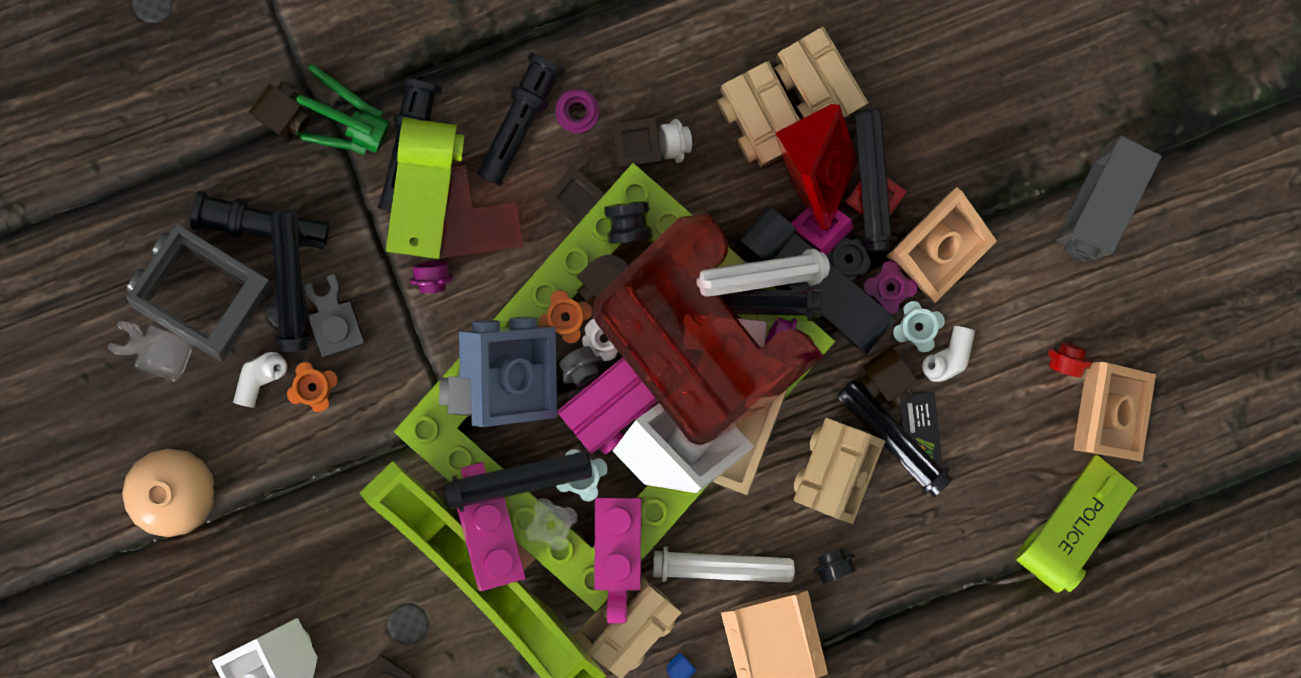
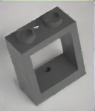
[1055,136,1162,263]
[126,224,272,363]

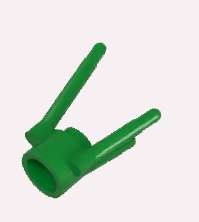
[296,64,390,156]

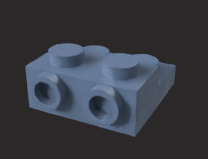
[459,317,557,427]

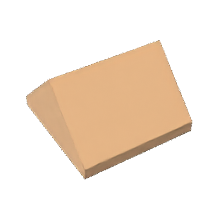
[886,187,997,303]
[1073,362,1156,462]

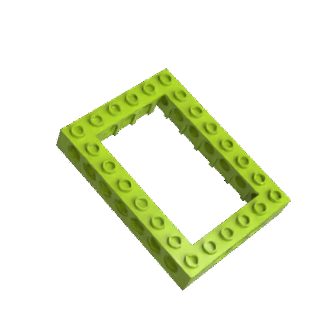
[394,163,835,612]

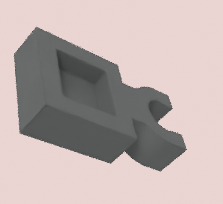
[303,274,366,358]

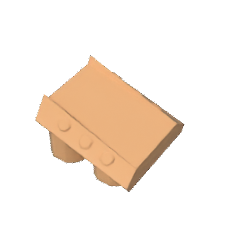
[721,590,828,678]

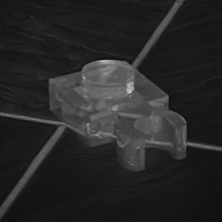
[108,321,194,383]

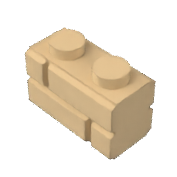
[773,27,868,120]
[717,61,799,168]
[793,418,885,524]
[574,575,682,678]

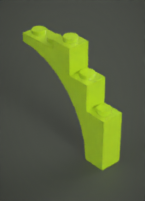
[360,461,606,678]

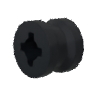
[604,201,653,243]

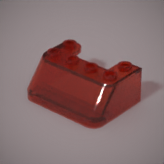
[593,214,824,444]

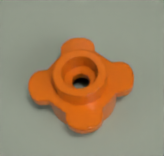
[539,290,592,343]
[287,362,338,412]

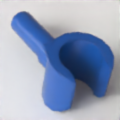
[666,653,697,678]

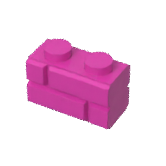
[557,353,663,455]

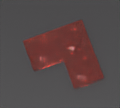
[435,165,524,261]

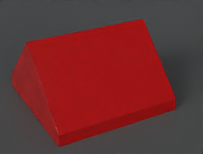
[775,104,857,231]

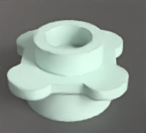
[893,301,945,353]
[556,449,607,501]

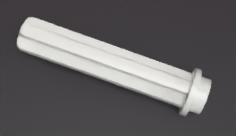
[696,249,830,297]
[653,546,795,583]

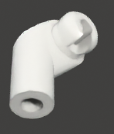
[922,326,975,382]
[233,352,288,408]

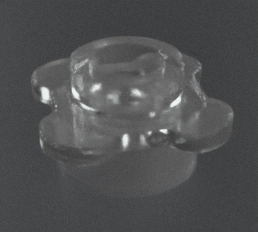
[525,499,577,551]

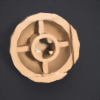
[122,448,215,537]

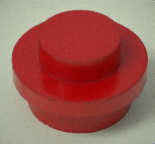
[1047,342,1092,378]

